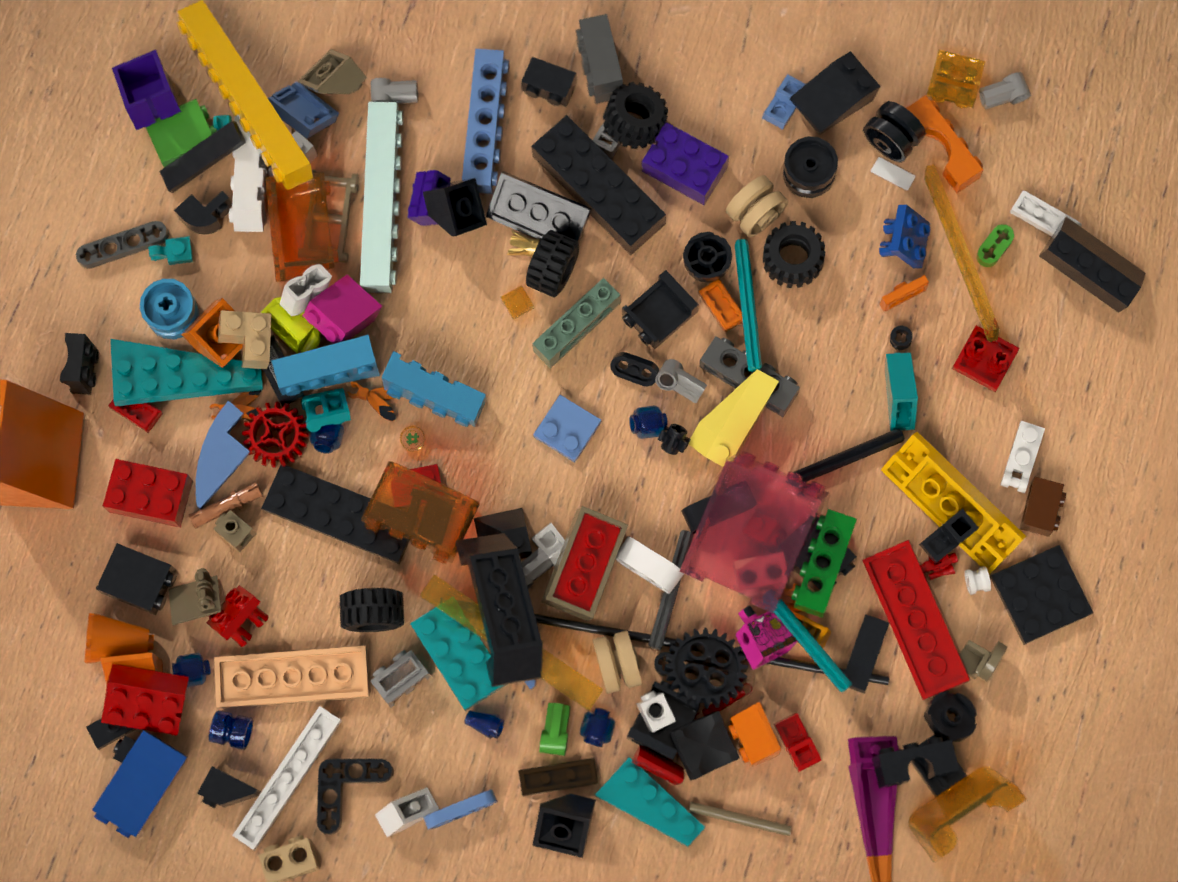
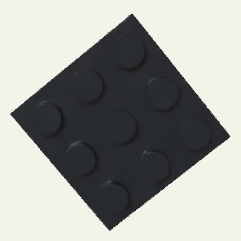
[990,545,1094,645]

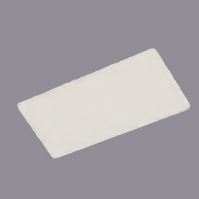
[871,157,916,191]

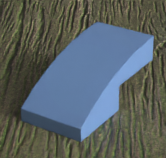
[762,74,806,129]

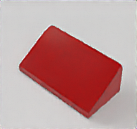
[632,745,685,785]

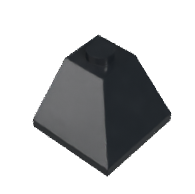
[474,508,532,559]
[532,794,596,858]

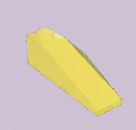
[689,369,779,469]

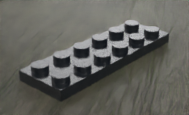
[261,465,418,564]

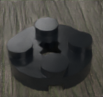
[924,691,977,742]

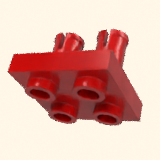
[952,325,1020,392]
[206,585,269,647]

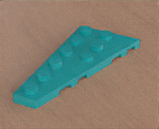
[110,339,263,406]

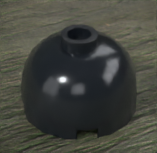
[683,232,732,283]

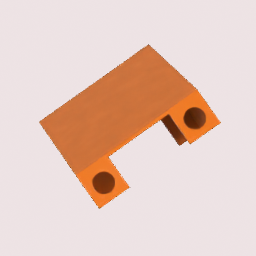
[0,380,84,509]

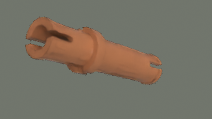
[189,482,263,529]

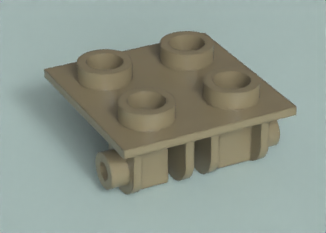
[169,568,222,625]

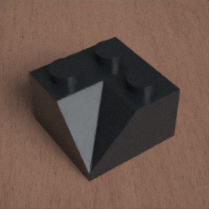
[423,178,487,237]

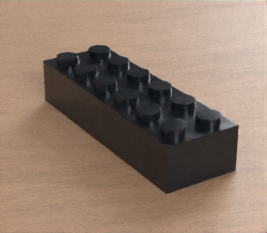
[531,115,666,255]

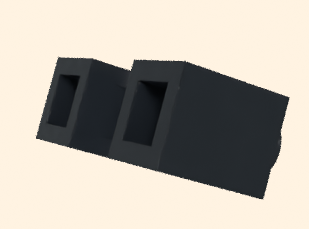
[872,737,960,789]

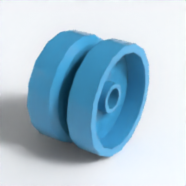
[139,279,200,340]

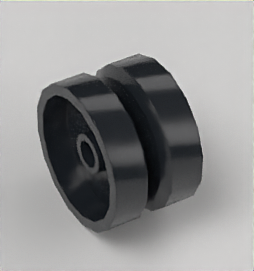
[863,101,926,163]
[783,136,838,198]

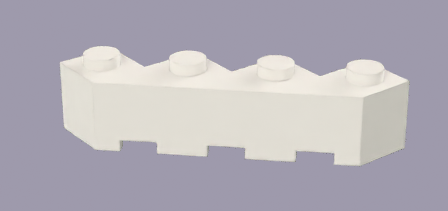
[229,115,268,232]

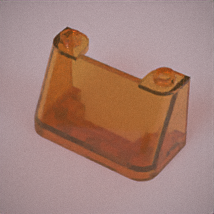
[265,172,339,282]

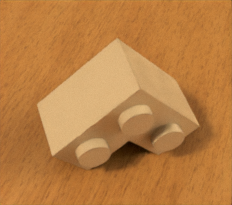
[218,310,271,369]

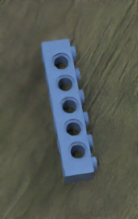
[462,49,509,194]

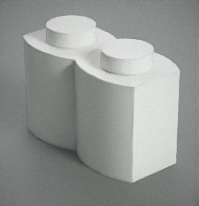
[280,264,332,316]

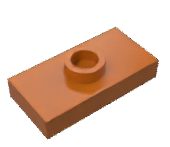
[880,275,929,312]
[698,279,743,333]

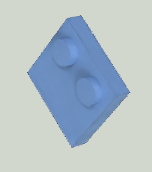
[533,395,602,463]

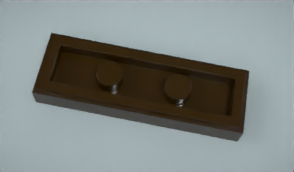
[518,758,598,796]

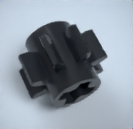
[658,424,691,455]

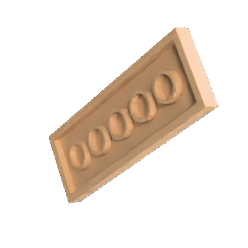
[214,646,369,709]

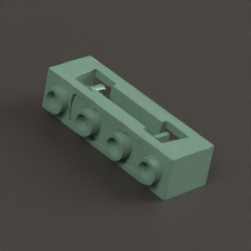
[532,278,621,369]

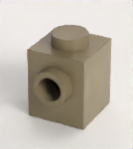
[214,510,257,552]

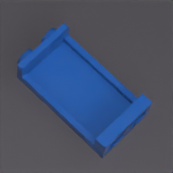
[92,730,187,838]

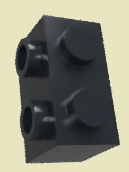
[521,57,577,107]

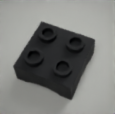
[60,333,99,395]
[669,711,740,780]

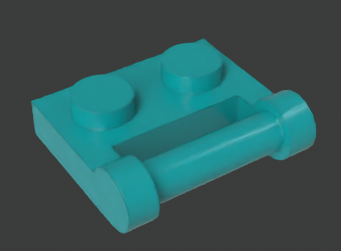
[301,388,351,432]

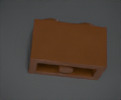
[1020,477,1066,537]

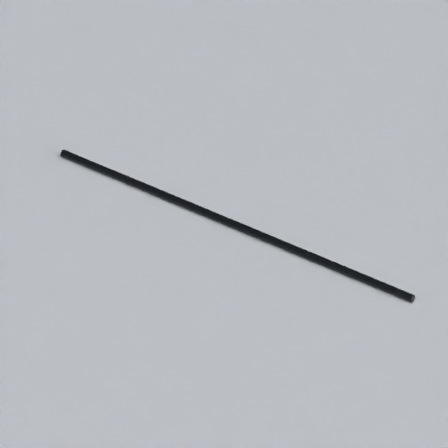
[439,597,889,685]

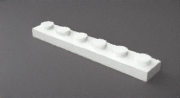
[232,706,342,850]

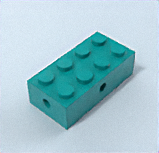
[410,596,508,711]

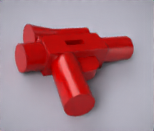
[920,552,958,580]

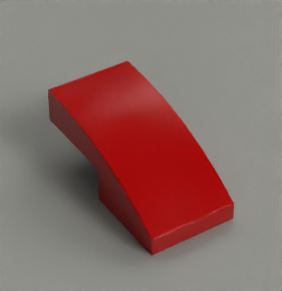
[774,713,822,772]

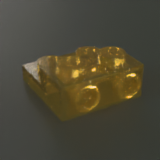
[926,50,985,108]

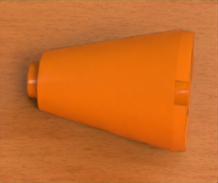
[85,613,154,664]

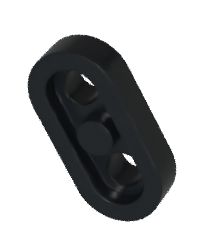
[610,352,659,387]

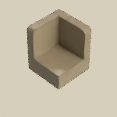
[960,640,992,679]

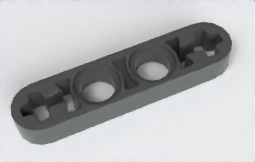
[76,221,169,269]

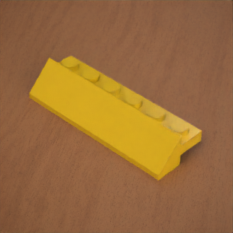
[881,432,1027,575]

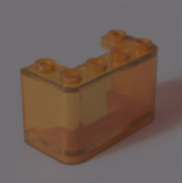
[361,461,480,564]

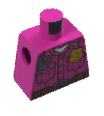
[736,606,798,670]

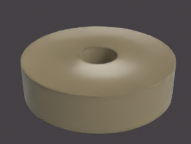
[978,641,1008,681]

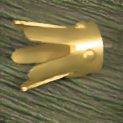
[507,230,539,257]

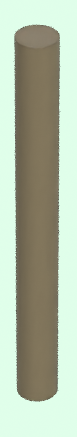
[689,801,792,836]

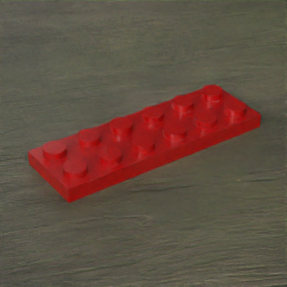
[862,540,971,700]

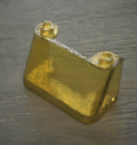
[909,766,1027,863]

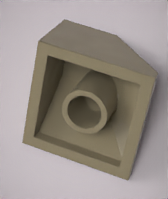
[298,49,367,94]

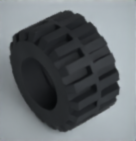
[603,82,668,149]
[763,221,826,288]
[526,230,579,298]
[340,588,404,632]

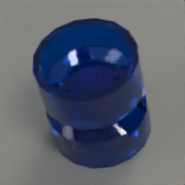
[209,710,253,750]

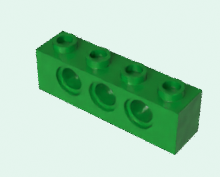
[791,509,857,618]

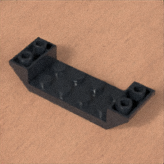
[456,533,542,687]

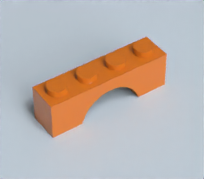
[906,95,983,193]

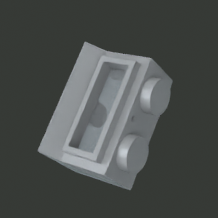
[371,650,431,708]

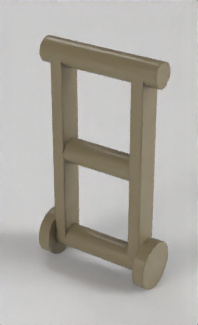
[299,170,359,263]

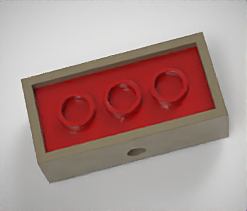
[541,506,628,621]

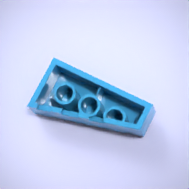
[272,335,380,396]
[381,351,486,427]

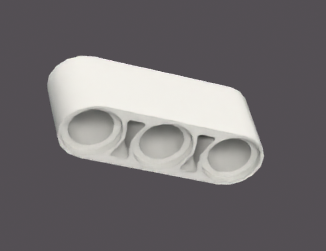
[616,536,685,594]

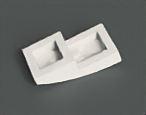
[531,523,565,567]

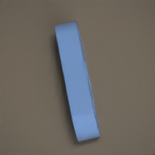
[423,790,497,830]

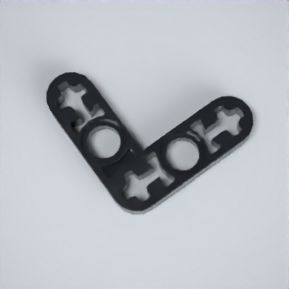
[317,759,394,835]

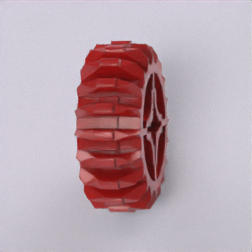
[242,401,310,468]

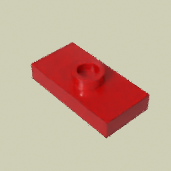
[108,399,163,433]

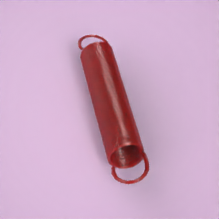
[695,683,753,720]

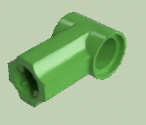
[539,703,570,756]

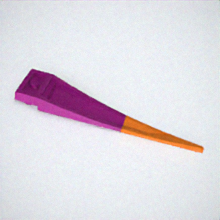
[848,736,899,882]

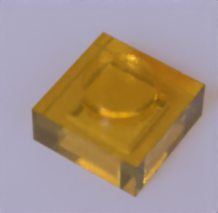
[501,285,534,320]

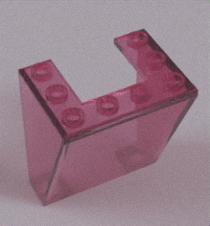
[679,451,829,613]

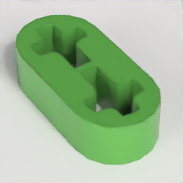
[977,224,1014,267]

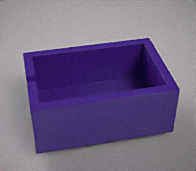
[112,50,181,130]
[642,122,729,205]

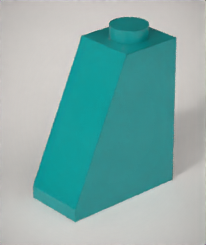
[885,352,918,431]

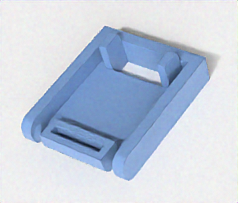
[268,82,339,139]

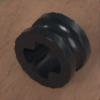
[890,326,913,350]
[654,652,671,676]

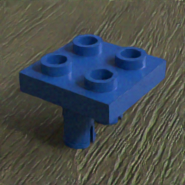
[879,205,930,269]

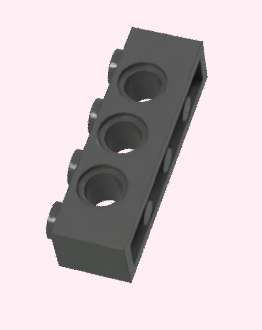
[699,336,800,417]

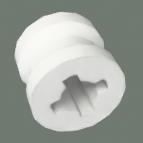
[964,566,991,595]

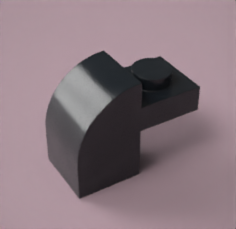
[174,191,232,235]
[919,509,979,564]

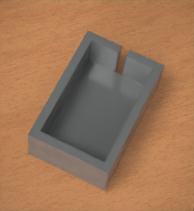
[576,14,623,104]

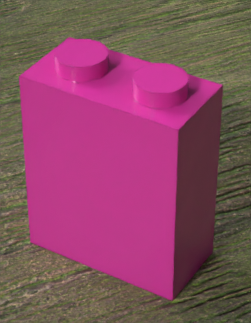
[303,274,382,344]

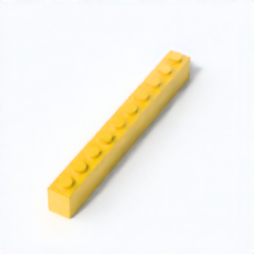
[177,0,313,190]

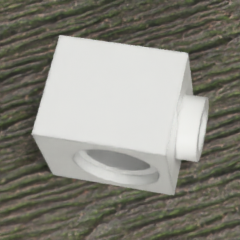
[636,691,676,732]

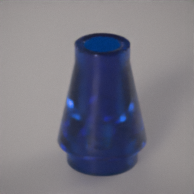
[464,710,504,739]

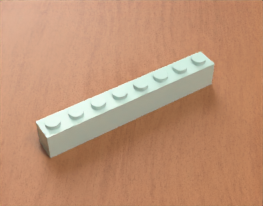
[360,102,403,293]

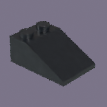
[790,51,881,135]

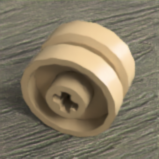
[726,175,788,237]
[593,630,642,694]

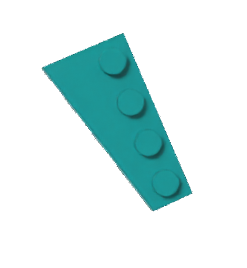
[595,757,705,847]

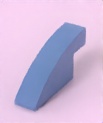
[196,401,250,509]

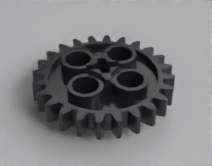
[664,628,748,709]

